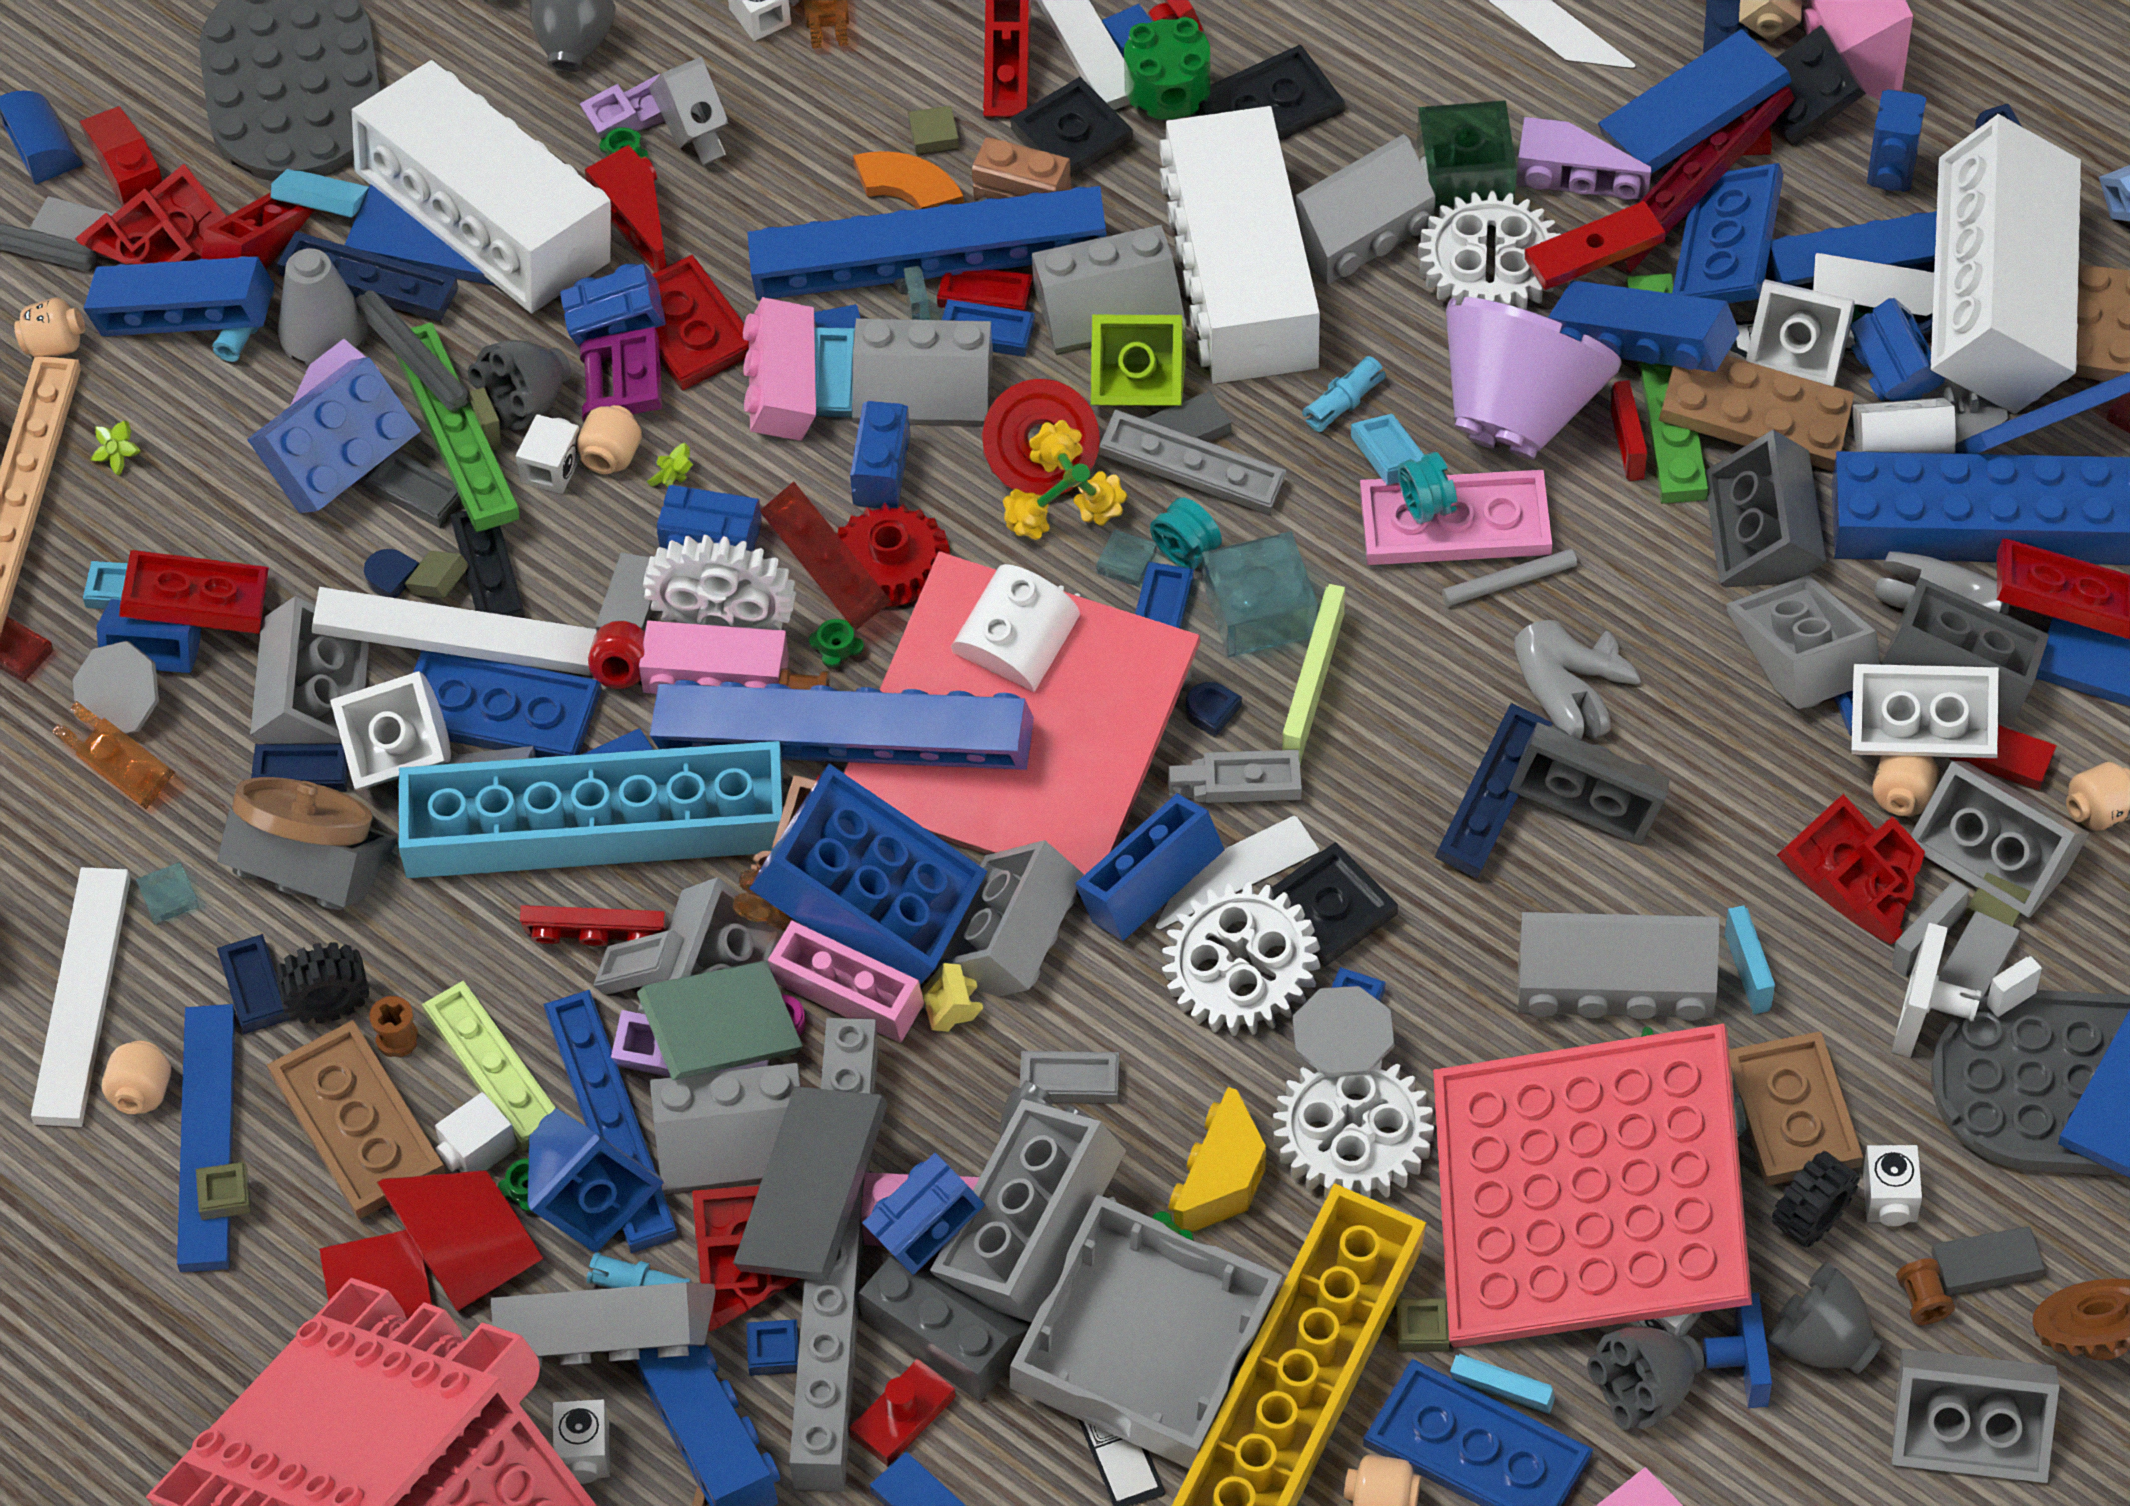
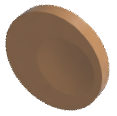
[232,777,372,846]

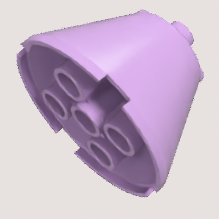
[1446,297,1621,460]

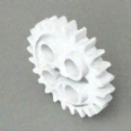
[1418,191,1561,310]
[643,535,796,630]
[1162,882,1321,1036]
[1273,1060,1434,1199]

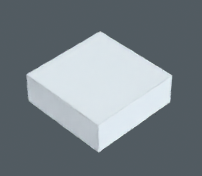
[1987,956,2042,1017]

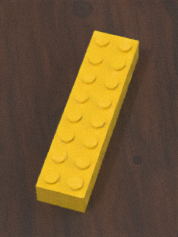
[1172,1183,1427,1506]

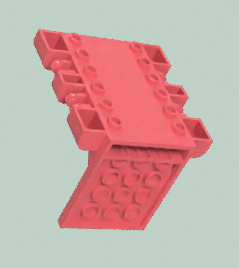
[145,1278,597,1506]

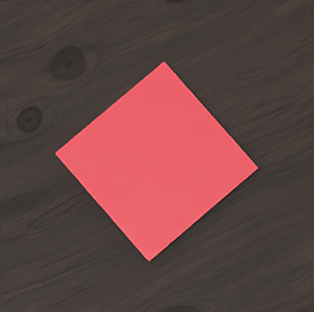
[844,551,1201,875]
[1433,1024,1752,1348]

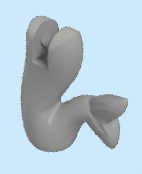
[1874,552,2010,616]
[1514,620,1641,740]

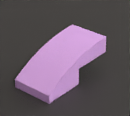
[580,74,665,138]

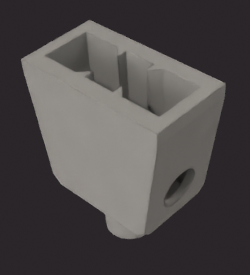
[649,56,728,165]

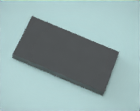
[733,1086,888,1281]

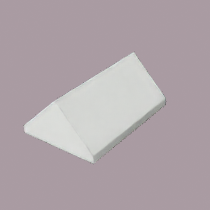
[1851,664,1999,758]

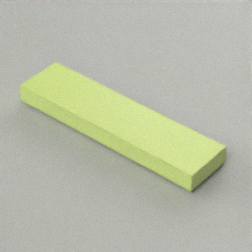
[1282,584,1345,763]
[422,981,555,1151]

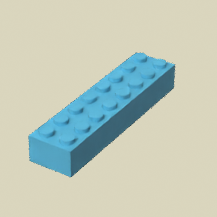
[399,741,785,878]

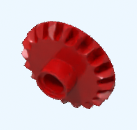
[981,379,1100,495]
[830,503,950,606]

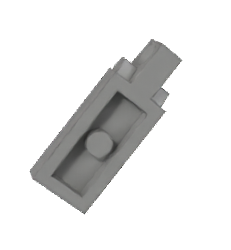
[1168,750,1302,803]

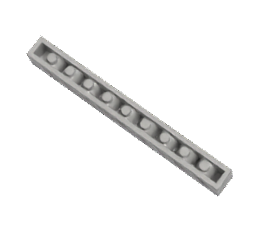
[789,1018,879,1492]

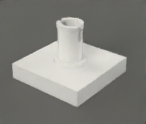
[1891,923,1981,1058]

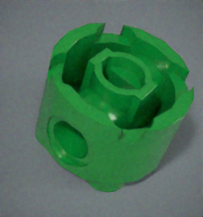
[1124,17,1211,120]

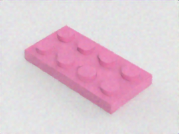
[1360,470,1552,565]

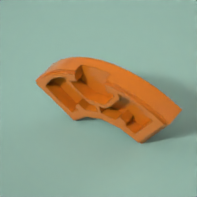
[853,151,964,210]

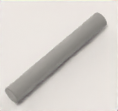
[1442,549,1577,607]

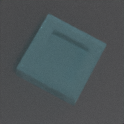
[904,266,930,320]
[1096,529,1157,587]
[136,862,199,925]

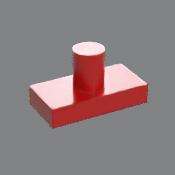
[849,1358,956,1467]

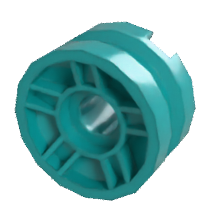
[1398,451,1457,524]
[1150,497,1222,569]

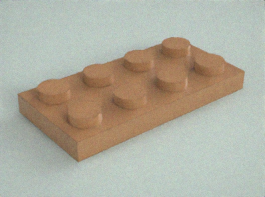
[1658,355,1854,472]
[267,1020,446,1220]

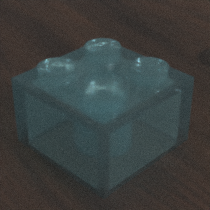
[1202,531,1318,658]

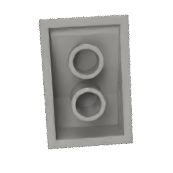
[1726,575,1880,709]

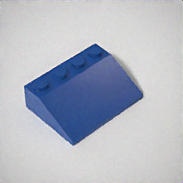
[749,764,988,985]

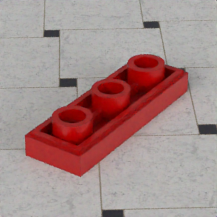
[1524,201,1666,290]
[519,905,670,946]

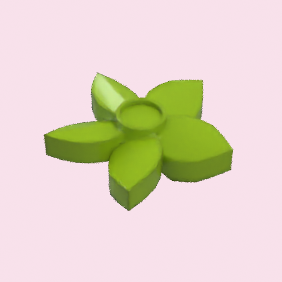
[91,421,141,475]
[647,442,693,488]

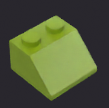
[1091,314,1186,406]

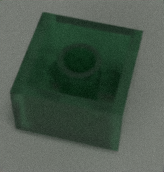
[1417,100,1517,209]

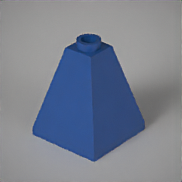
[528,1108,664,1253]

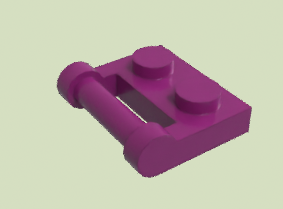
[579,327,662,422]

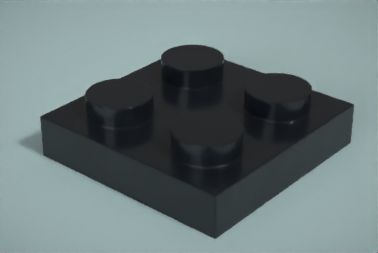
[1775,25,1866,146]
[1010,76,1133,177]
[1271,842,1398,967]

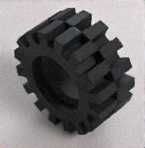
[276,942,370,1024]
[1771,1151,1860,1248]

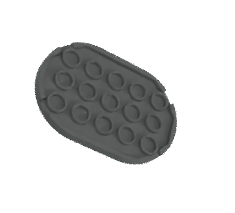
[199,0,381,181]
[1931,990,2130,1176]

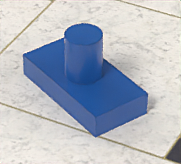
[1703,1293,1772,1408]

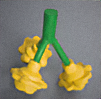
[1002,420,1128,540]

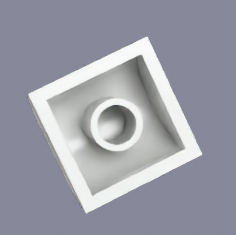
[1746,279,1855,387]
[1852,398,1956,454]
[951,564,1080,692]
[330,671,451,791]

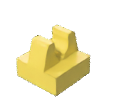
[921,963,983,1032]

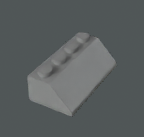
[1518,912,1719,1021]
[930,1099,1126,1322]
[491,1282,715,1367]

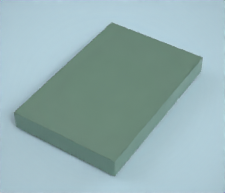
[637,960,803,1081]

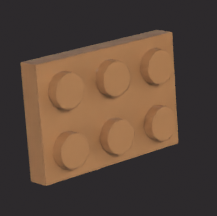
[2072,264,2130,381]
[1729,1031,1863,1186]

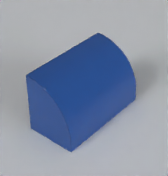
[0,90,83,185]
[96,599,201,673]

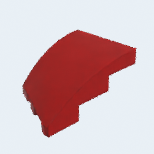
[75,164,227,265]
[1776,793,1925,945]
[376,1170,543,1311]
[692,1186,802,1333]

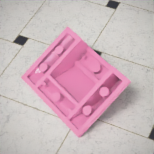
[1802,0,1913,100]

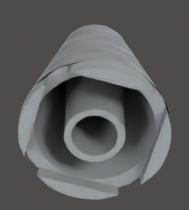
[278,249,368,366]

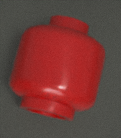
[588,620,645,689]

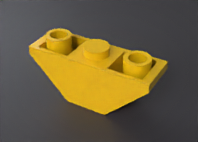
[1168,1087,1266,1232]

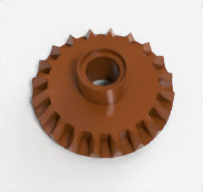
[2033,1278,2130,1361]

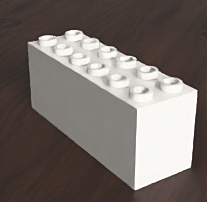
[352,60,611,314]
[1159,106,1320,384]
[1931,114,2081,414]

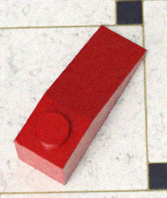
[983,0,1031,118]
[79,106,162,207]
[584,145,667,273]
[201,192,314,270]

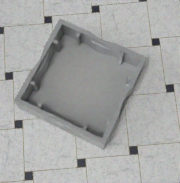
[1010,1194,1282,1469]

